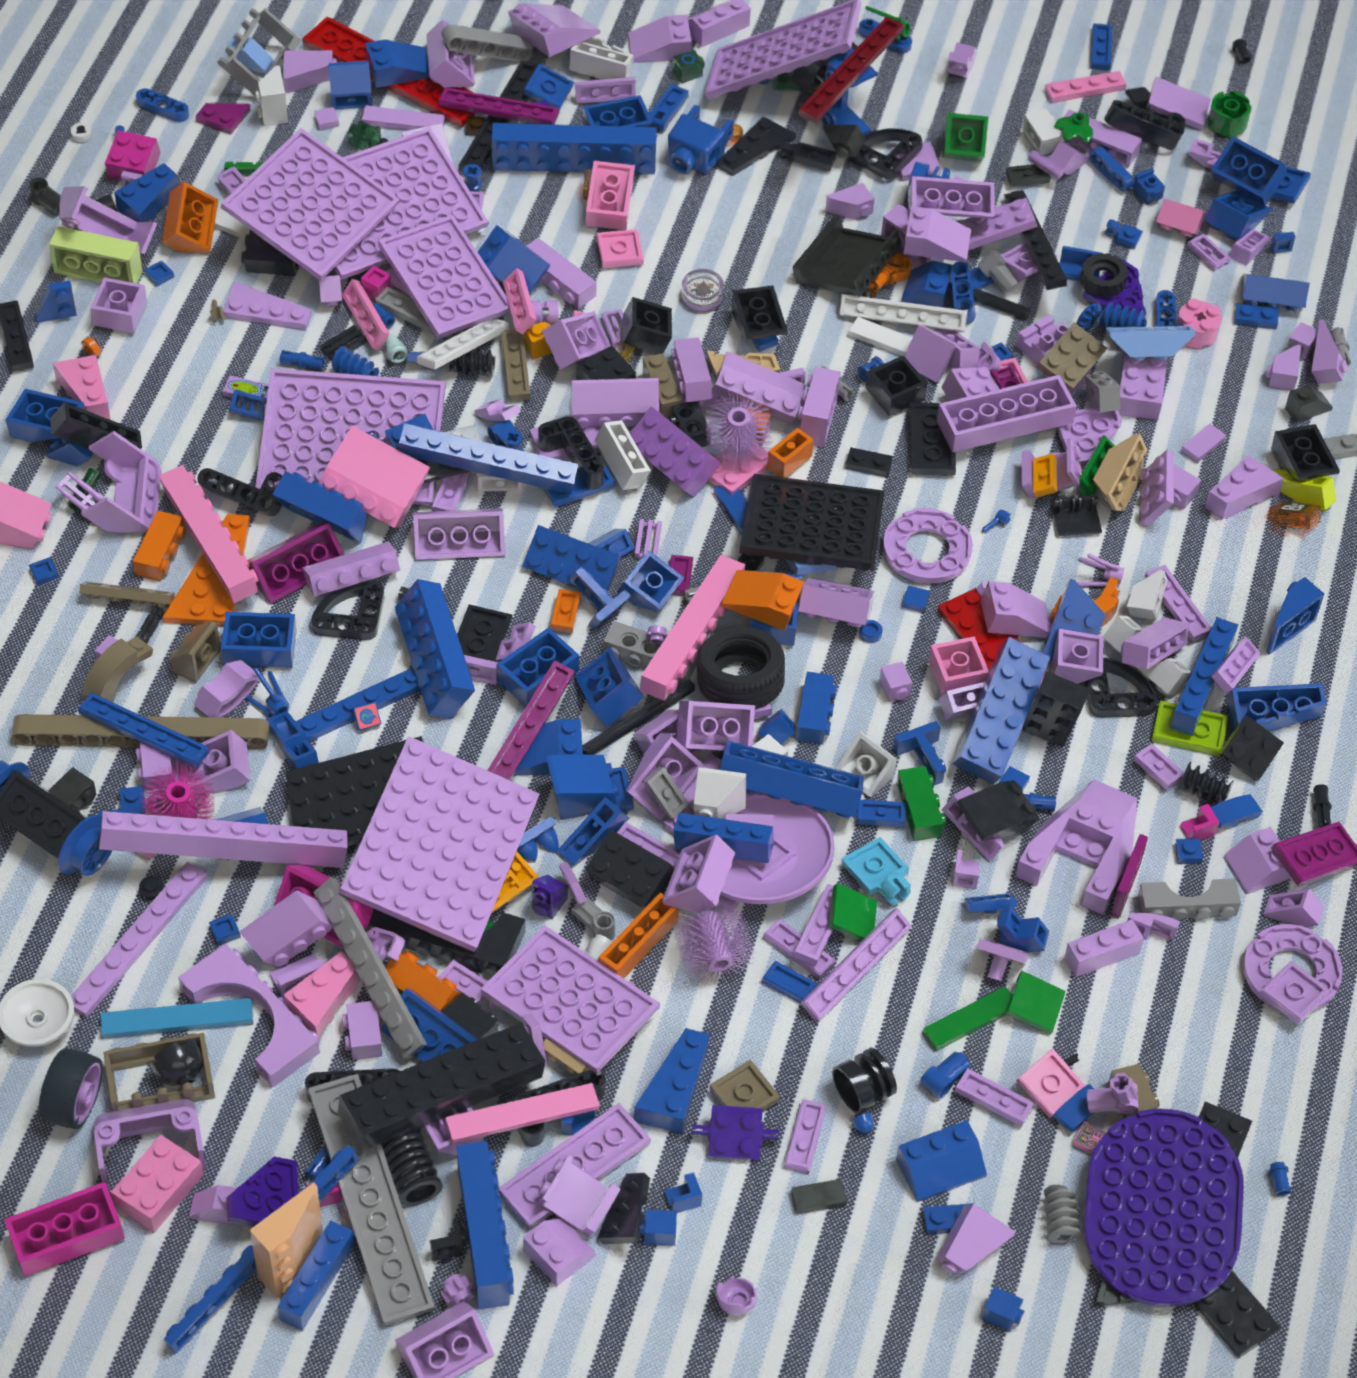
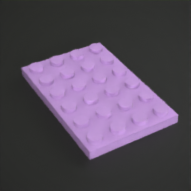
[378,215,511,339]
[481,925,660,1074]

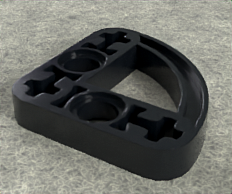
[848,128,923,179]
[311,581,385,640]
[1085,658,1157,718]

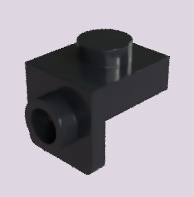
[430,1221,467,1261]

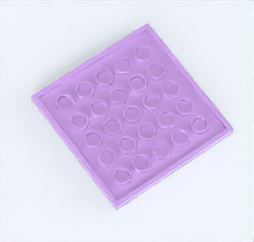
[221,128,400,281]

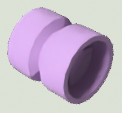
[531,300,559,325]

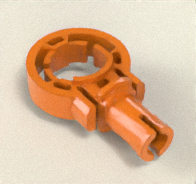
[869,252,913,292]

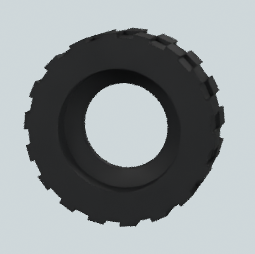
[1080,253,1128,298]

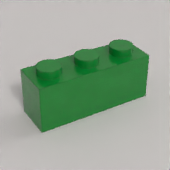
[896,766,946,841]

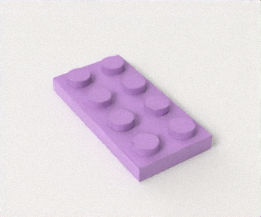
[956,198,1037,251]

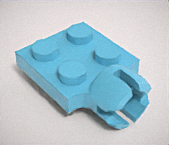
[841,837,911,905]

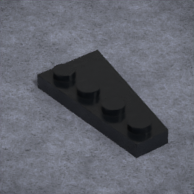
[716,116,796,176]

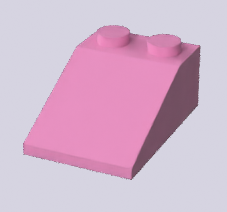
[586,161,635,230]

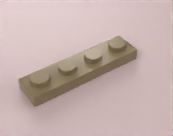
[502,330,530,401]
[79,581,175,607]

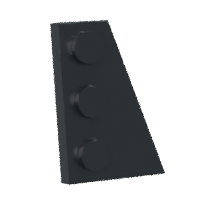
[597,1172,650,1244]

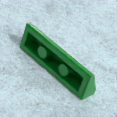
[1079,435,1115,496]

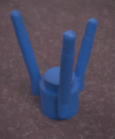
[245,668,290,717]

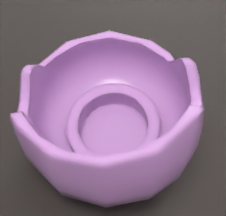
[716,1277,757,1316]

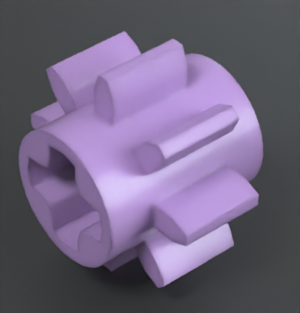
[441,1274,475,1306]

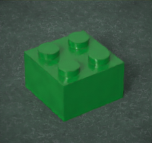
[942,113,988,162]

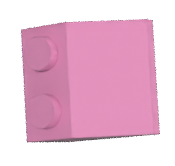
[1156,198,1207,237]

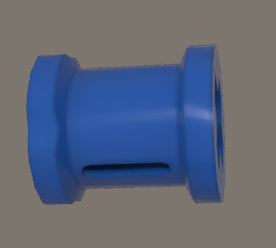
[463,164,482,192]
[857,356,884,382]

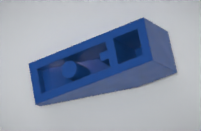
[557,797,630,867]

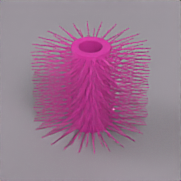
[142,762,215,820]

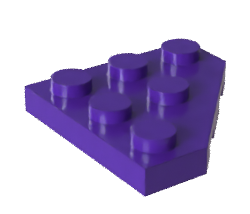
[1082,259,1146,317]
[226,1156,299,1227]

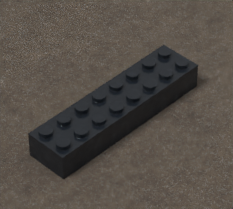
[338,1022,546,1152]

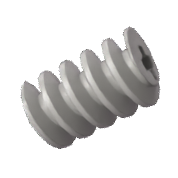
[1043,1184,1081,1243]

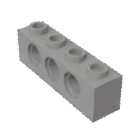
[603,621,699,681]

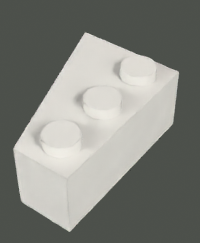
[569,37,634,79]

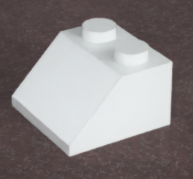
[255,65,288,126]

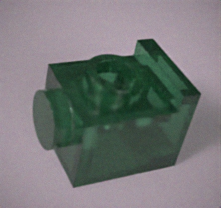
[348,121,381,150]

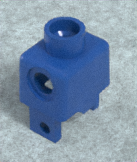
[668,105,733,174]

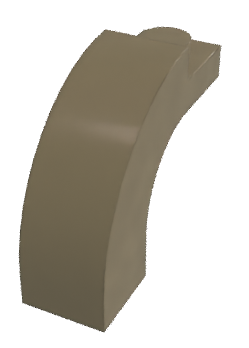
[81,637,153,702]

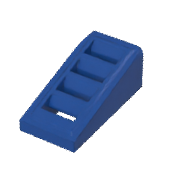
[228,389,267,421]

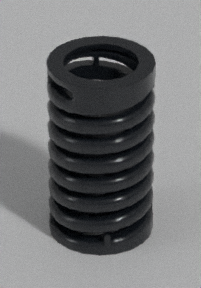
[381,1128,443,1206]

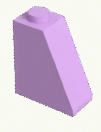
[283,50,337,93]
[936,1204,1016,1274]

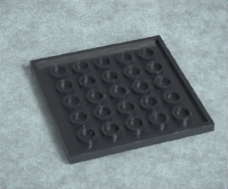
[739,474,885,571]

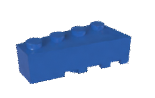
[1227,683,1327,733]
[634,1028,710,1134]

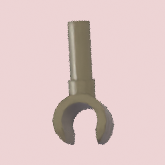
[210,299,226,323]

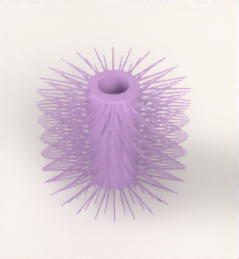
[706,392,772,470]
[672,899,754,984]

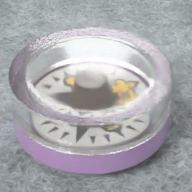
[681,269,724,311]

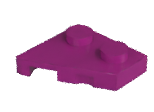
[196,103,251,134]

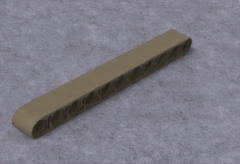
[11,714,270,750]

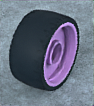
[39,1048,103,1129]

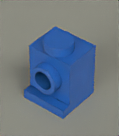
[1132,168,1165,204]

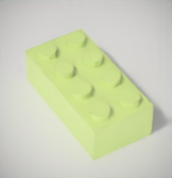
[49,226,143,284]

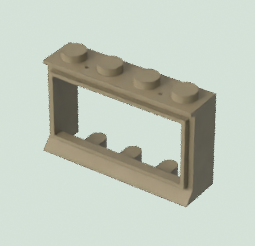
[103,1033,215,1111]

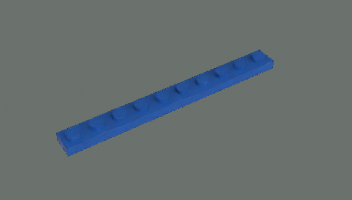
[164,1145,359,1354]

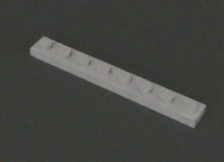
[314,878,427,1059]

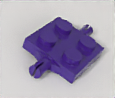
[692,1105,779,1160]

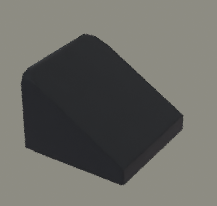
[1125,87,1150,109]

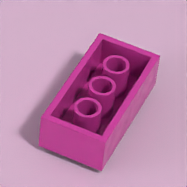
[4,1182,125,1277]

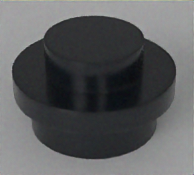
[139,876,164,900]

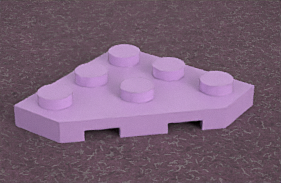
[1056,408,1122,466]

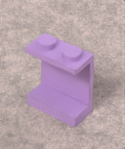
[1022,438,1082,498]
[537,1155,621,1236]

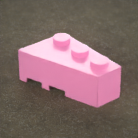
[53,355,110,419]
[284,951,359,1039]

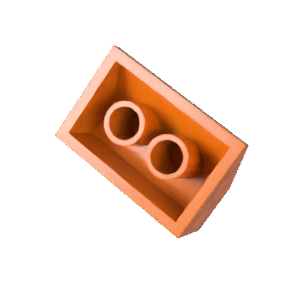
[162,182,218,253]

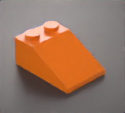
[721,570,804,631]

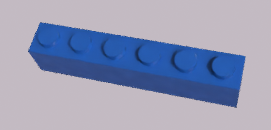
[1171,617,1238,736]

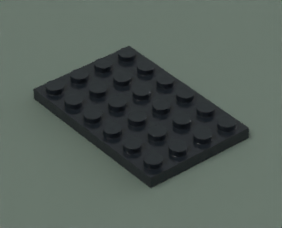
[286,736,425,846]

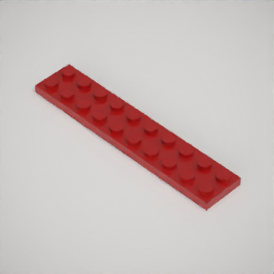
[303,16,476,127]

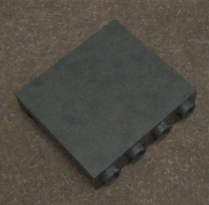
[792,216,901,297]

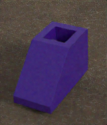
[532,875,568,919]

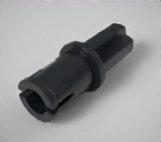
[1313,784,1332,828]

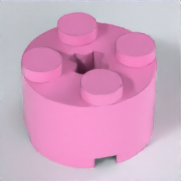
[1176,299,1221,349]

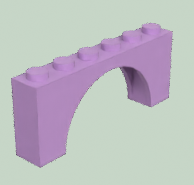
[178,943,320,1088]

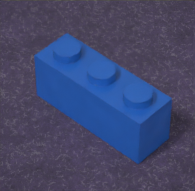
[796,671,837,744]

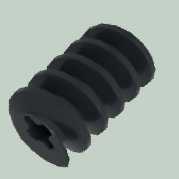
[449,348,496,377]
[1181,761,1234,804]

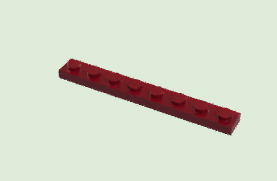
[799,16,904,124]

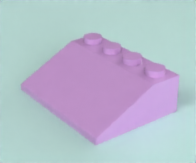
[508,3,601,57]

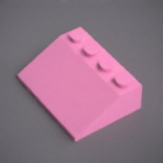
[319,426,431,528]

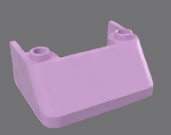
[59,186,157,254]
[81,431,161,533]
[94,1099,206,1187]

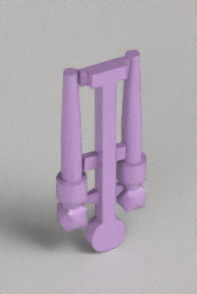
[55,472,105,512]

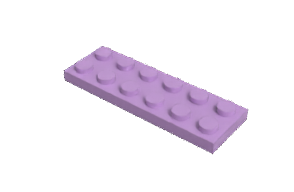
[498,1103,651,1229]

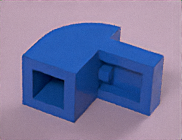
[997,905,1049,953]

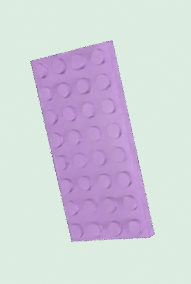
[705,0,862,99]

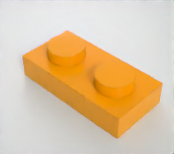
[1033,453,1057,497]

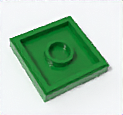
[829,883,877,942]
[1006,971,1066,1035]

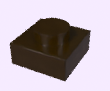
[465,116,486,136]

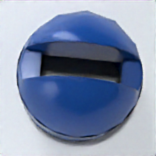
[852,1113,874,1134]

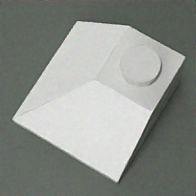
[694,767,746,819]

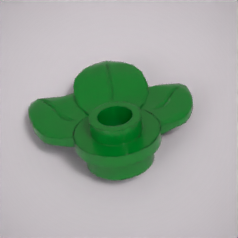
[1054,112,1093,143]

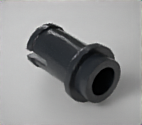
[1232,38,1252,64]

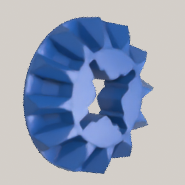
[1076,303,1102,331]

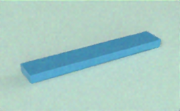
[101,998,253,1039]

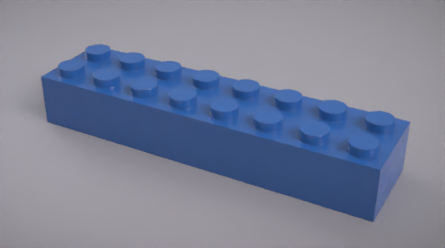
[492,123,656,174]

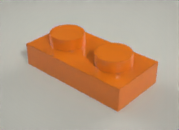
[551,589,581,633]

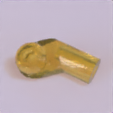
[620,343,636,362]

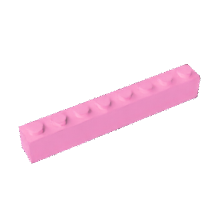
[159,465,259,603]
[640,555,745,701]

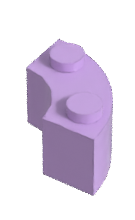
[194,660,259,718]

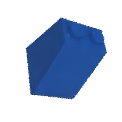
[546,755,619,820]

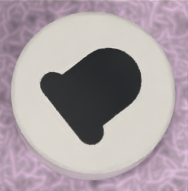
[71,123,92,142]

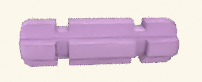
[1028,150,1064,179]

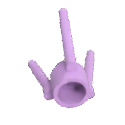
[1077,554,1124,587]

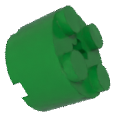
[1208,91,1252,139]

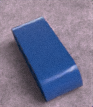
[951,262,976,324]

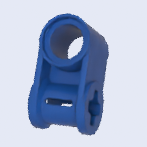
[487,419,523,451]

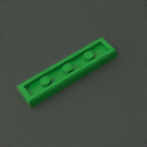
[922,986,1012,1051]

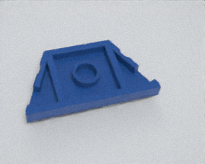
[1041,579,1106,661]

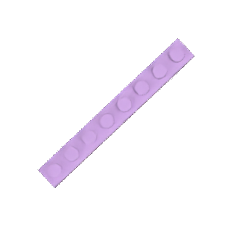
[71,861,208,1018]

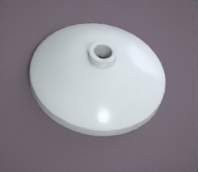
[0,979,74,1047]

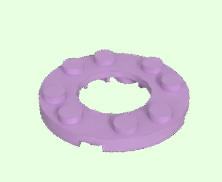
[883,508,973,584]
[1243,924,1343,1011]

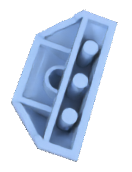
[1106,326,1196,360]

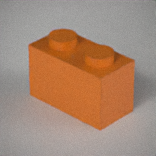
[767,427,814,478]

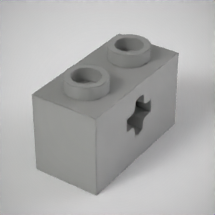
[1085,371,1121,413]

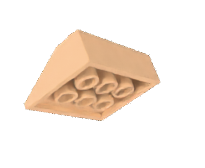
[250,1183,323,1299]

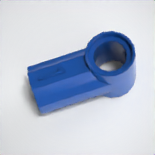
[920,1051,970,1099]

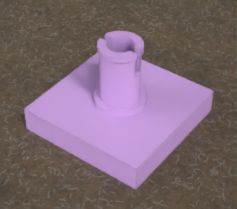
[977,938,1030,981]

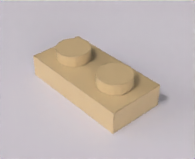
[543,1038,589,1075]

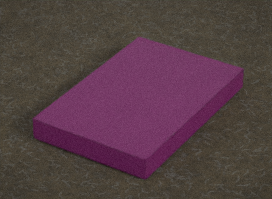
[1111,834,1148,918]

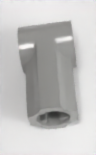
[978,250,1019,294]
[572,897,615,941]

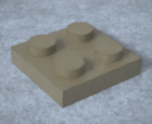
[709,1060,780,1111]

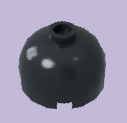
[150,1039,203,1086]

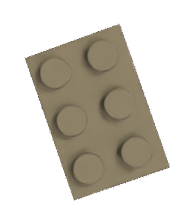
[1037,322,1107,393]

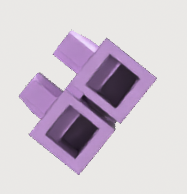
[1016,315,1068,365]

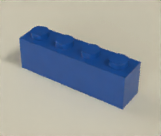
[673,813,774,863]
[278,1220,355,1331]

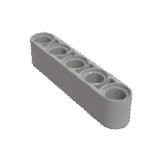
[441,24,532,63]

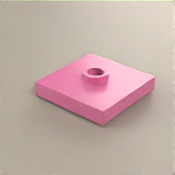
[596,229,644,268]
[1016,1048,1086,1119]

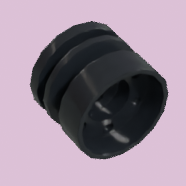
[832,1047,897,1114]

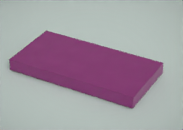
[1271,822,1357,886]

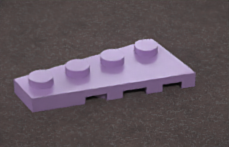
[223,281,312,330]

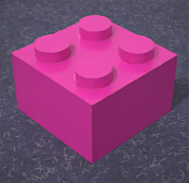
[105,130,161,180]

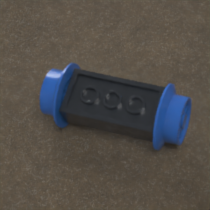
[0,761,113,876]

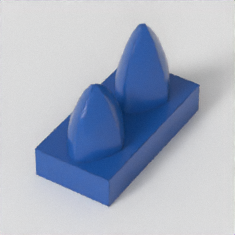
[517,816,559,861]

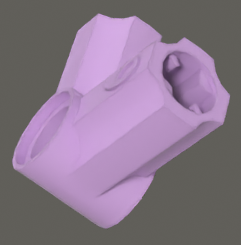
[1087,1073,1139,1114]

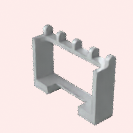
[218,8,301,97]

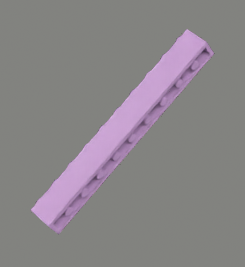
[99,811,348,868]

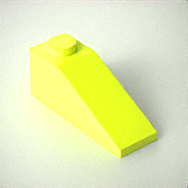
[1274,469,1336,511]

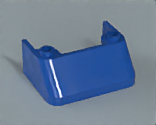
[821,47,878,135]

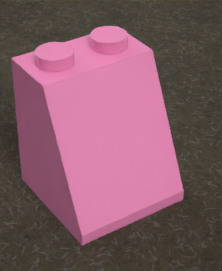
[0,482,52,549]

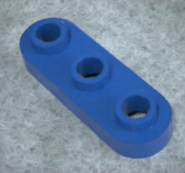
[858,19,912,53]

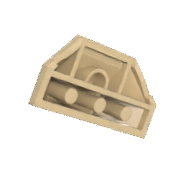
[1093,434,1147,511]

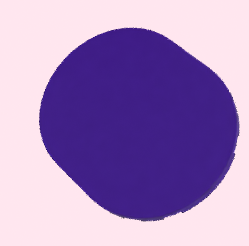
[1084,1109,1244,1307]

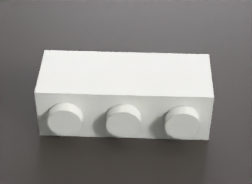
[594,420,651,490]

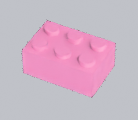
[111,1135,204,1233]

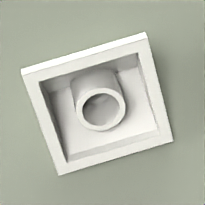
[836,731,897,797]

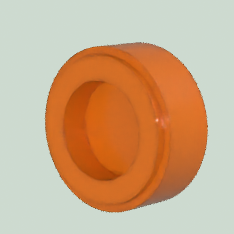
[81,336,102,357]

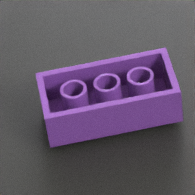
[630,406,721,497]

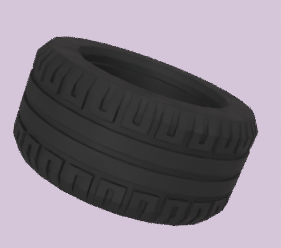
[697,626,785,709]

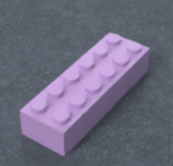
[937,375,1077,452]

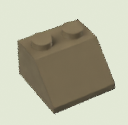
[170,621,221,683]

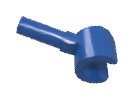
[982,509,1011,533]

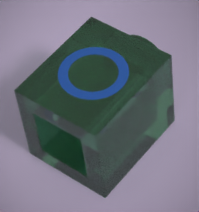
[673,50,705,84]

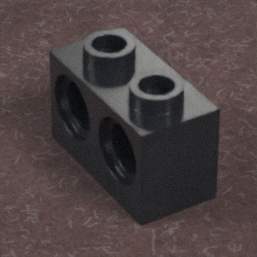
[669,401,711,447]

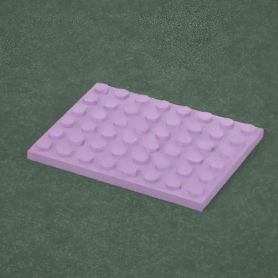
[334,127,489,280]
[256,368,446,506]
[339,736,540,952]

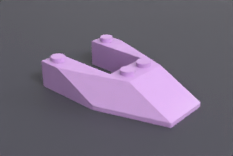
[1015,780,1137,915]

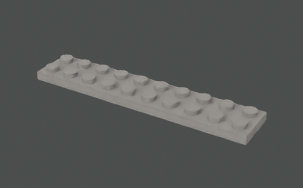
[308,1074,435,1326]

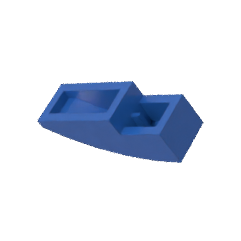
[266,711,319,769]

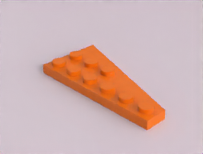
[162,514,250,627]

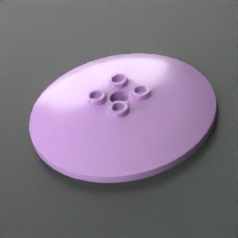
[720,793,834,904]

